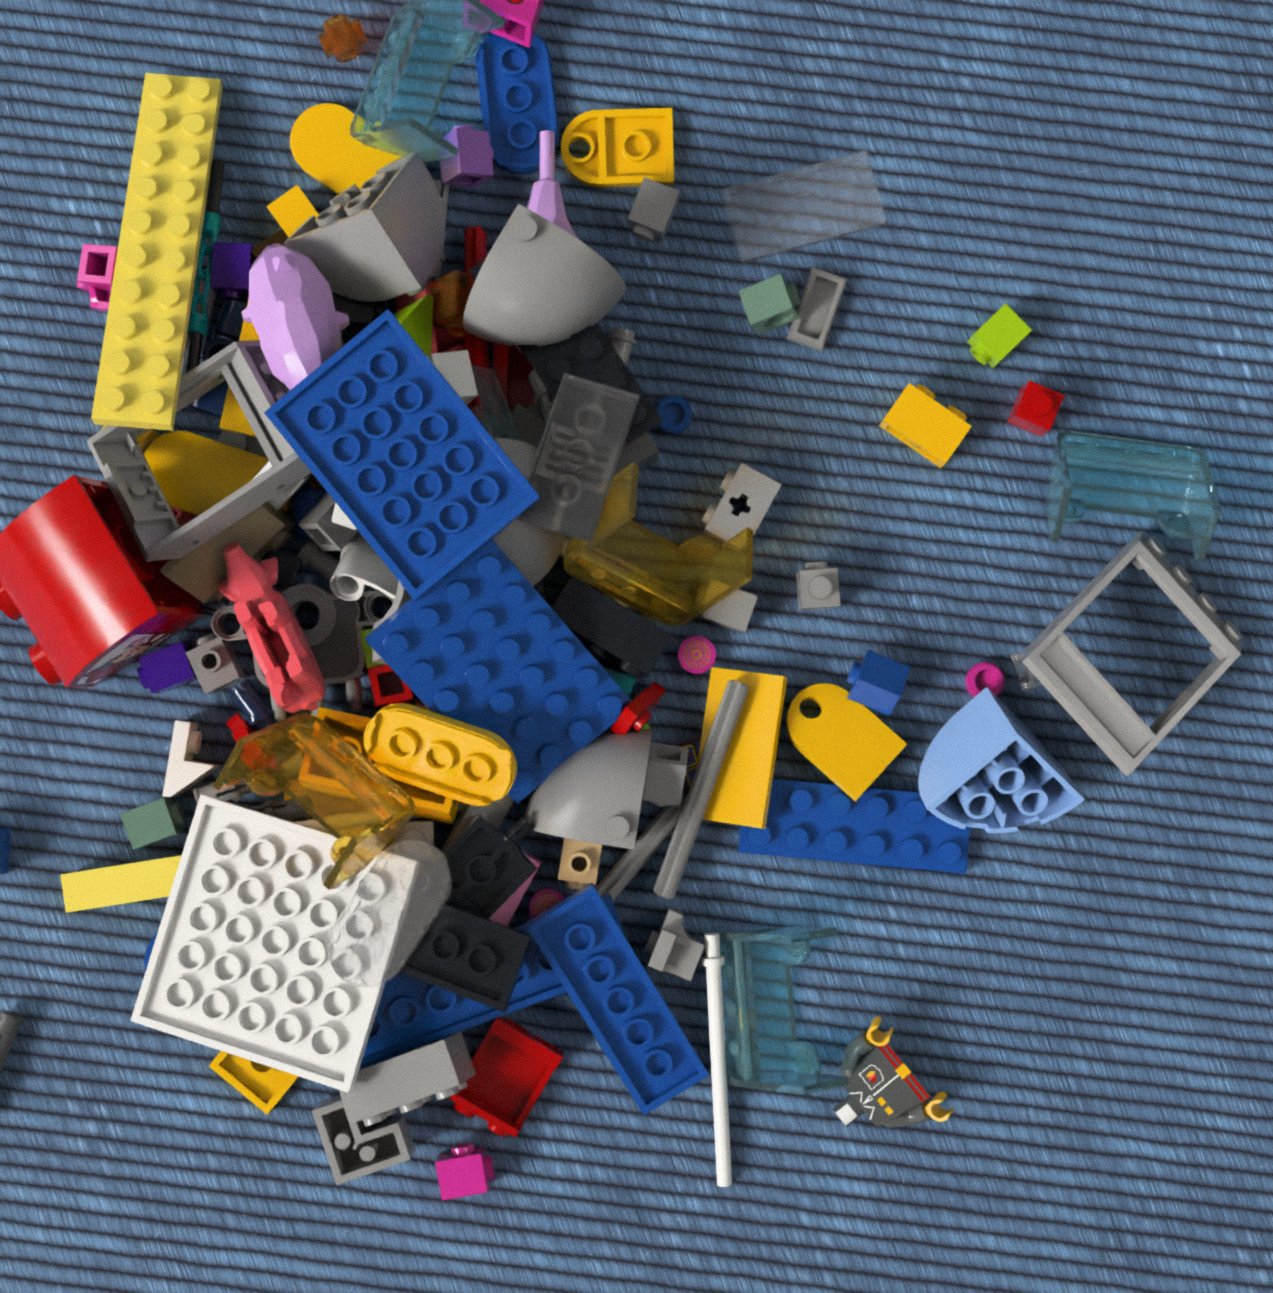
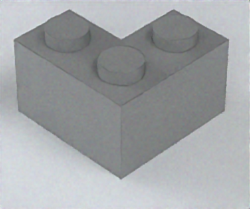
[312,1095,415,1185]

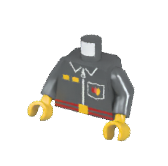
[833,1016,955,1128]

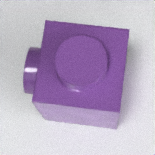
[437,125,494,187]

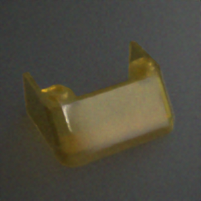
[563,462,753,626]
[213,713,416,890]

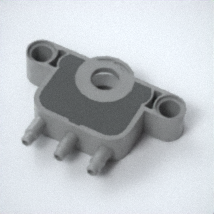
[211,584,394,720]

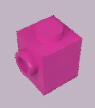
[435,1143,495,1201]

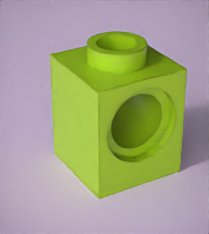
[967,303,1032,368]

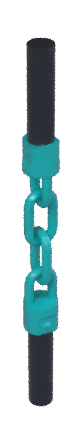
[182,161,225,376]

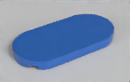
[476,32,560,175]

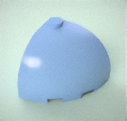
[918,687,1085,833]

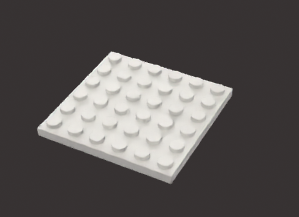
[131,795,422,1093]

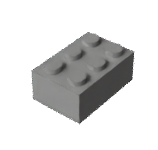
[339,1031,476,1127]

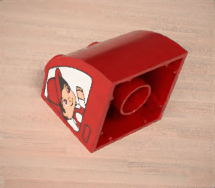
[0,475,206,689]

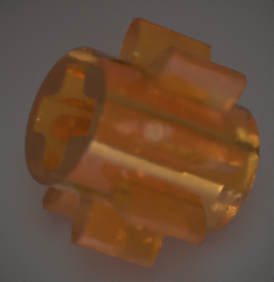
[318,14,367,62]

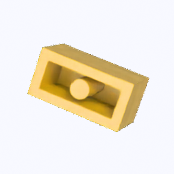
[879,383,972,468]

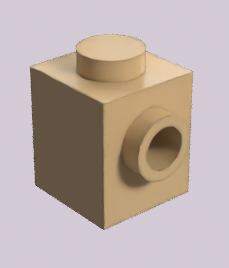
[558,838,602,890]

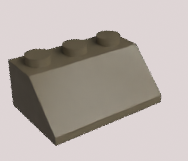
[160,502,296,603]

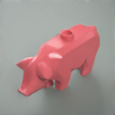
[217,542,326,713]

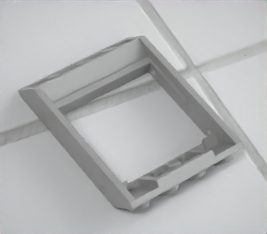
[88,340,311,562]
[1022,531,1243,776]

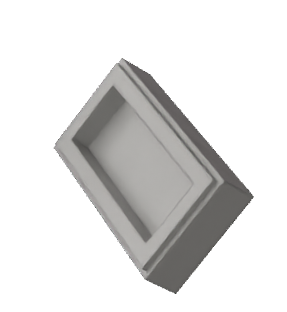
[786,267,848,352]

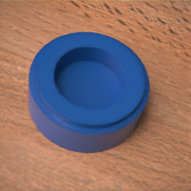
[655,396,692,435]

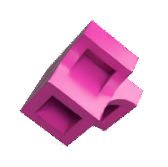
[77,244,118,312]

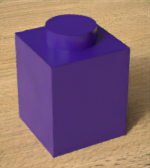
[210,242,257,302]
[137,641,198,694]

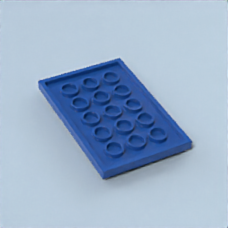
[264,309,542,601]
[365,539,632,804]

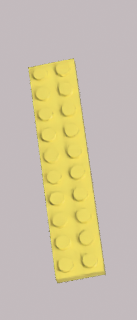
[91,73,223,431]

